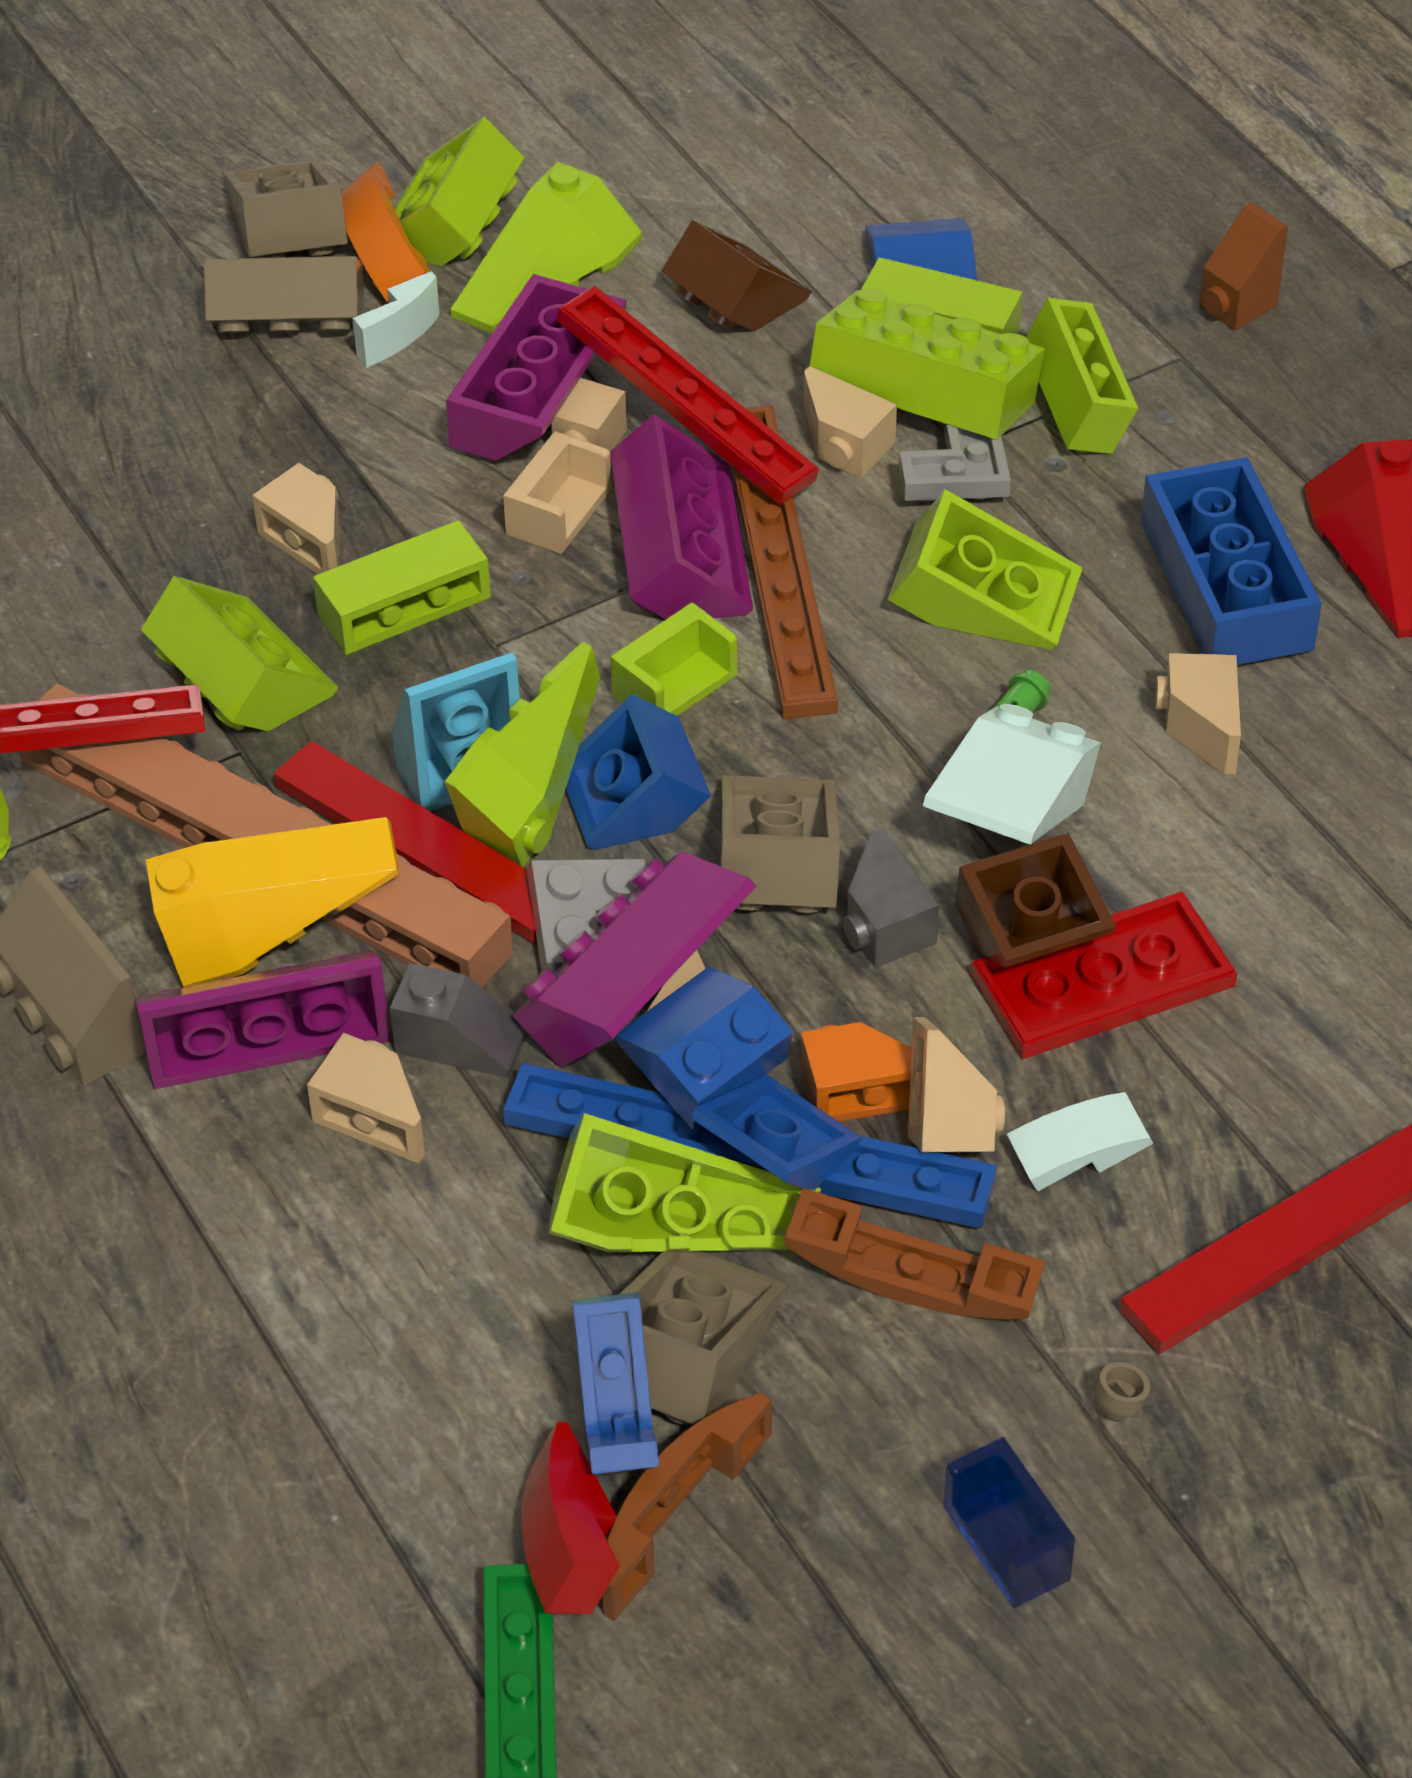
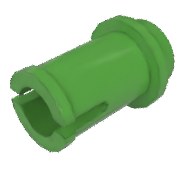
[994,670,1050,713]

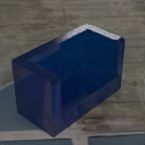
[943,1436,1076,1609]

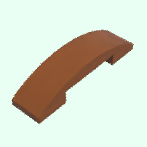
[783,1188,1045,1319]
[602,1393,772,1621]

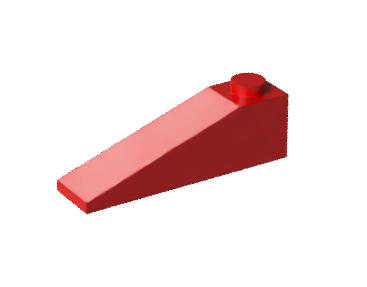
[1303,439,1412,638]

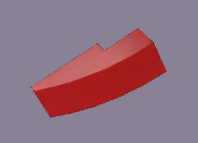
[521,1422,620,1614]

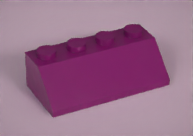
[446,274,627,461]
[610,414,753,620]
[512,851,757,1068]
[136,950,391,1089]

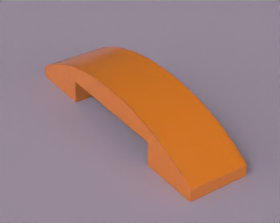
[341,161,431,303]

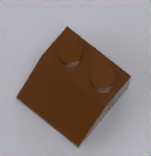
[661,220,812,331]
[955,833,1116,968]

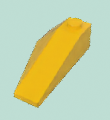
[146,817,400,987]

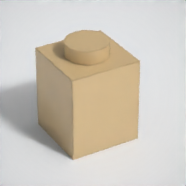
[551,378,627,454]

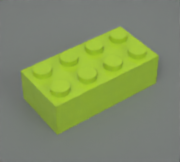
[810,289,1045,440]

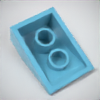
[392,652,520,812]

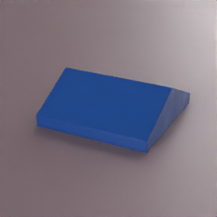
[865,218,977,281]
[691,1074,862,1190]

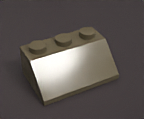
[204,256,365,334]
[0,866,146,1086]

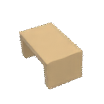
[503,431,612,554]

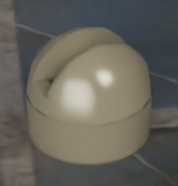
[1095,1362,1151,1420]

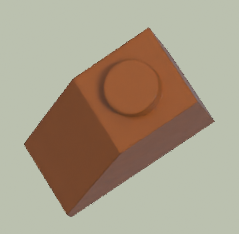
[1199,202,1288,331]

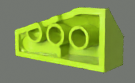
[450,161,642,333]
[445,641,601,867]
[548,1113,821,1252]

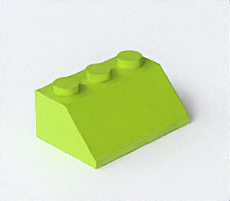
[394,116,525,266]
[140,576,339,732]

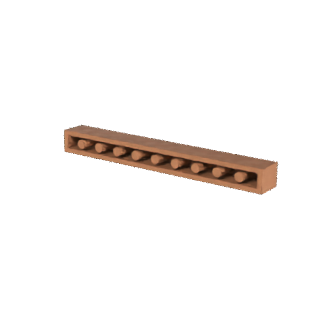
[19,683,513,988]

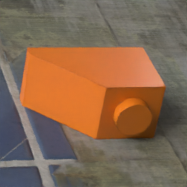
[801,1022,912,1122]

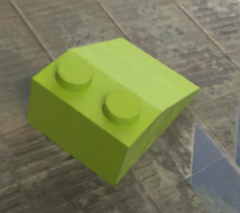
[887,489,1083,650]

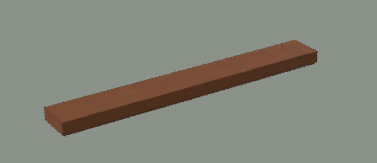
[730,405,838,719]

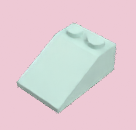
[923,704,1101,845]

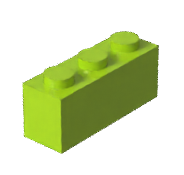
[861,257,1023,334]
[1026,297,1139,454]
[313,520,491,655]

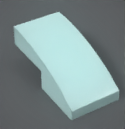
[353,271,440,368]
[1007,1092,1153,1191]

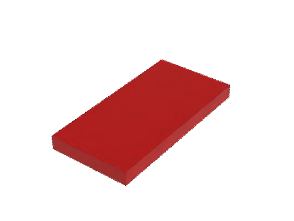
[970,891,1238,1060]

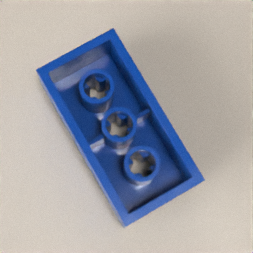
[1141,457,1322,665]

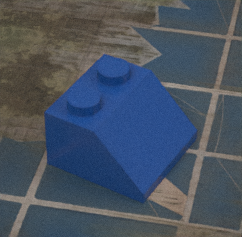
[566,694,711,850]
[614,966,794,1130]

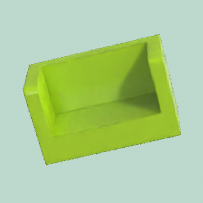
[610,602,738,716]

